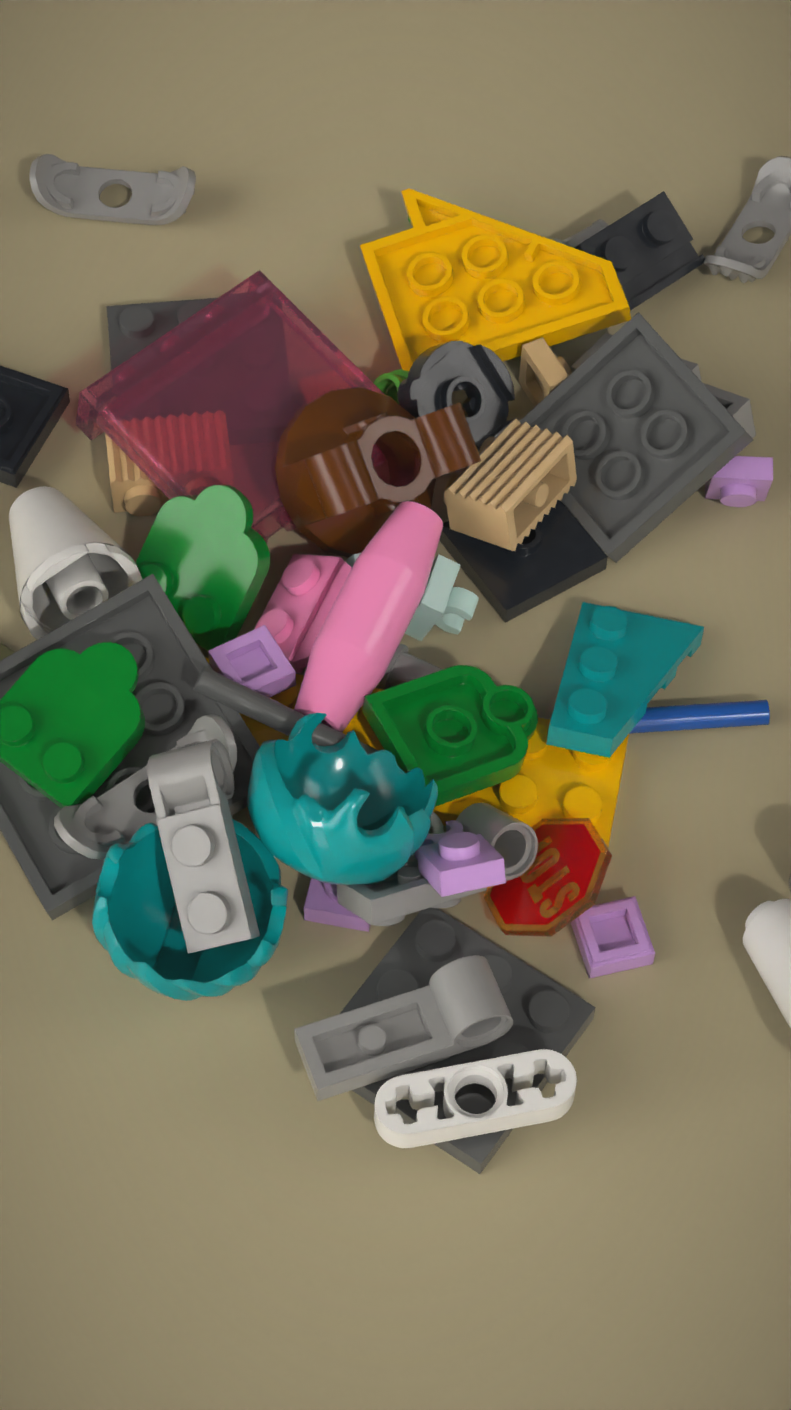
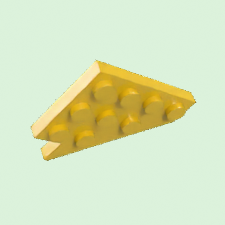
[360,188,631,371]

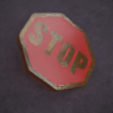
[484,818,612,937]

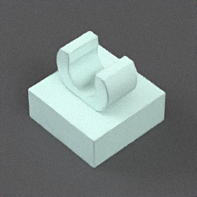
[405,554,479,641]

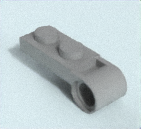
[147,739,260,954]
[336,802,538,926]
[294,955,513,1101]

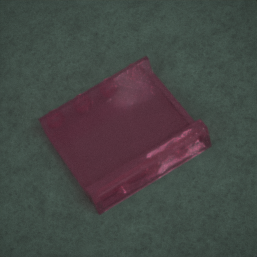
[76,270,386,543]

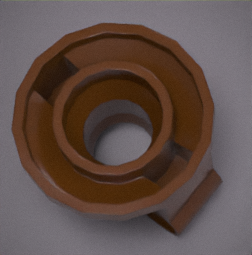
[275,387,481,558]

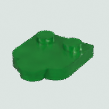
[136,484,270,651]
[0,642,145,809]
[362,665,538,807]

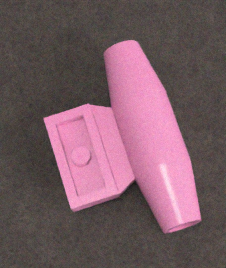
[255,501,443,732]

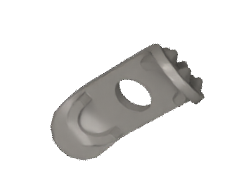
[29,154,196,225]
[704,156,791,283]
[54,714,237,860]

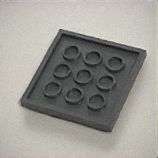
[0,574,260,921]

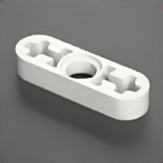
[374,1049,577,1148]

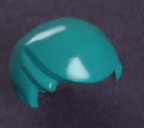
[247,713,438,885]
[92,819,288,1001]

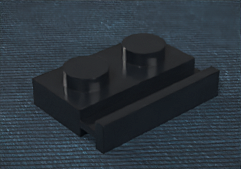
[574,191,705,311]

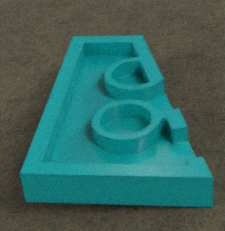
[546,602,704,758]

